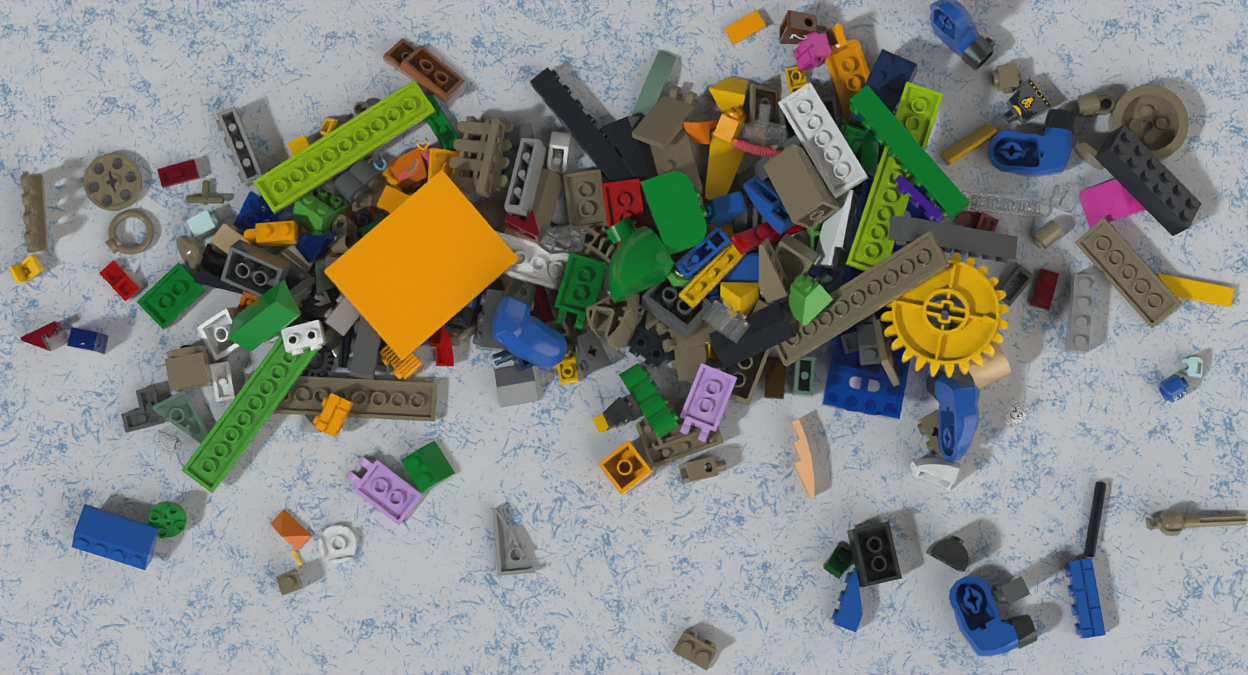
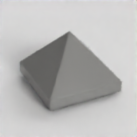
[302,415,321,433]

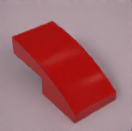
[99,260,140,302]
[430,328,454,366]

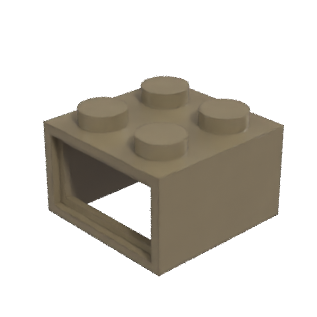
[774,233,819,284]

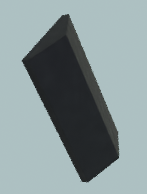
[709,301,795,369]

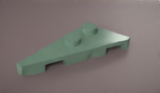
[151,390,208,444]

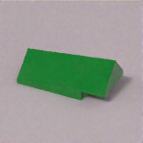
[227,280,301,352]

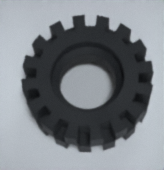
[303,345,334,377]

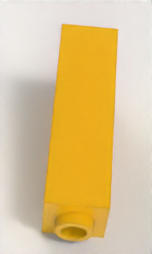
[703,130,747,204]

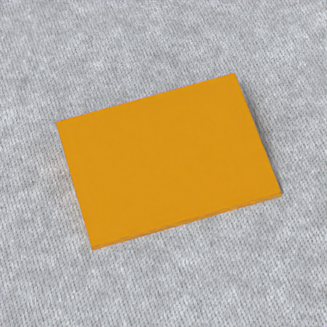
[324,170,519,361]

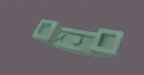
[631,50,677,118]

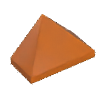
[270,509,312,550]

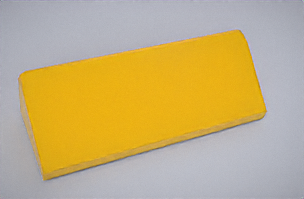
[940,124,997,166]

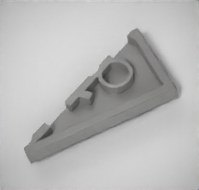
[492,508,535,576]

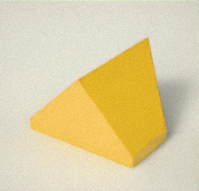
[708,77,748,113]
[720,282,759,321]

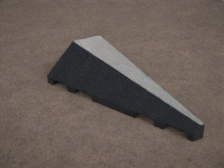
[601,116,658,182]
[193,244,243,294]

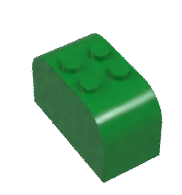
[640,171,707,255]

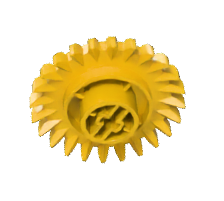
[881,252,1009,378]

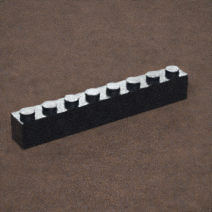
[530,67,642,188]

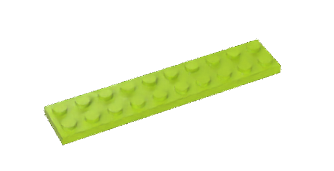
[253,80,435,214]
[846,82,943,271]

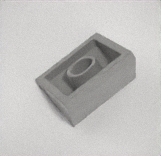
[494,366,539,408]

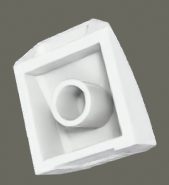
[197,307,241,361]
[910,458,961,491]

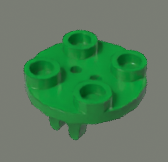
[148,501,187,539]

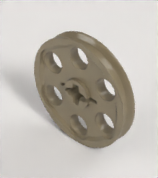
[83,153,142,211]

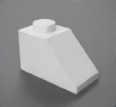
[547,131,571,177]

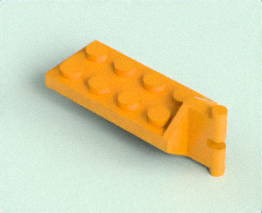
[824,23,870,123]

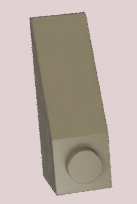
[759,238,791,303]

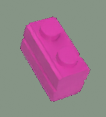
[793,32,832,71]

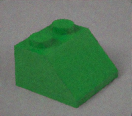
[400,441,455,494]

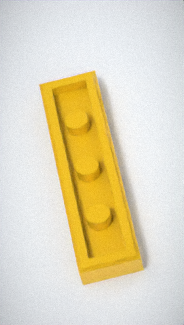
[679,241,746,309]
[1157,274,1234,307]

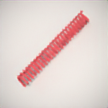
[732,139,782,158]

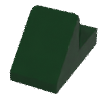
[823,542,853,579]

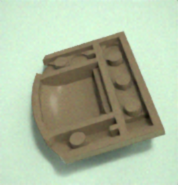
[636,397,724,468]

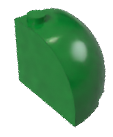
[608,226,674,303]

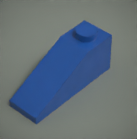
[674,226,731,279]

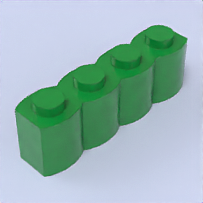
[619,363,679,438]

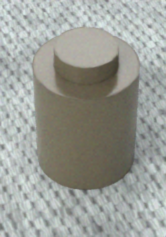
[1033,220,1063,249]

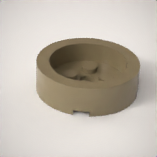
[1108,85,1189,161]

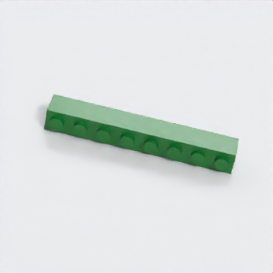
[849,85,969,221]

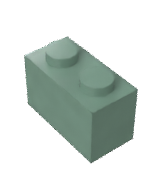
[792,356,816,397]

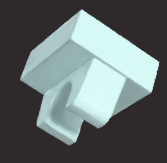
[1181,357,1203,379]

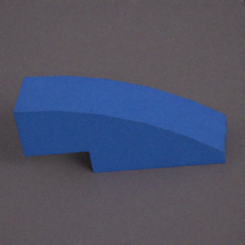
[743,175,794,235]

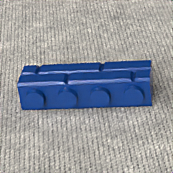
[1064,558,1106,639]

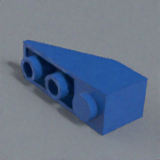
[831,569,863,632]

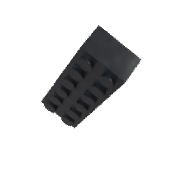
[1095,125,1202,236]

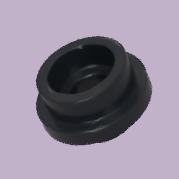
[353,208,373,227]

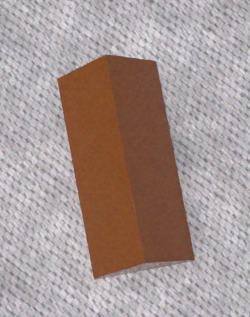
[383,38,465,103]

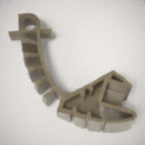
[580,225,640,351]

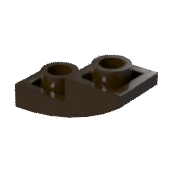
[764,357,786,399]

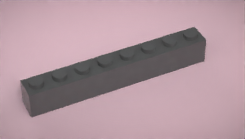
[888,216,1018,263]

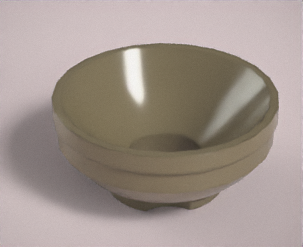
[176,235,204,269]

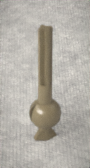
[1145,509,1247,536]

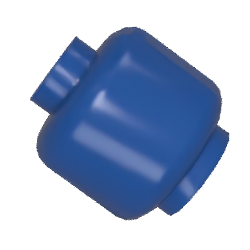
[1158,374,1189,403]

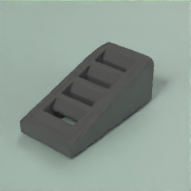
[999,264,1034,306]

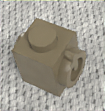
[992,64,1022,94]

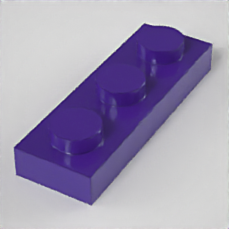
[895,174,944,224]

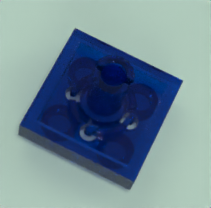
[233,191,285,231]

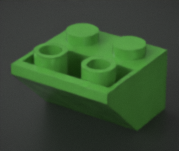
[292,185,349,236]

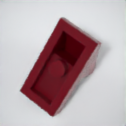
[504,210,541,243]
[20,321,62,351]

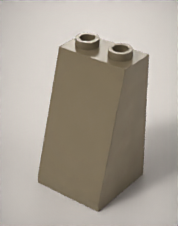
[763,144,841,230]

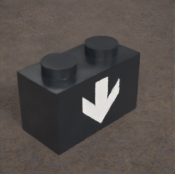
[302,284,341,327]

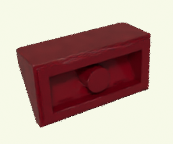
[530,285,555,323]

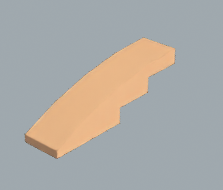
[791,419,814,499]

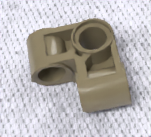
[1077,94,1115,117]
[330,215,360,256]

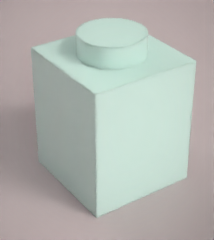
[186,210,219,240]

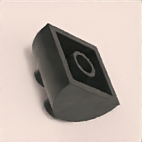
[926,536,969,572]

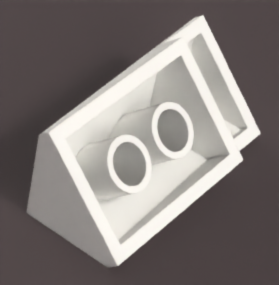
[813,190,858,270]

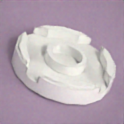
[319,525,357,563]

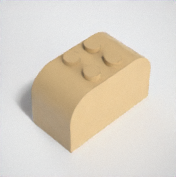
[945,318,1011,389]

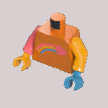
[373,137,430,193]

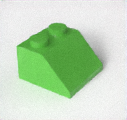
[788,272,833,326]

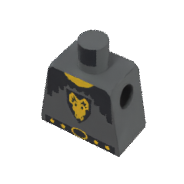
[1003,78,1052,124]

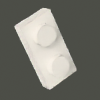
[210,361,236,403]

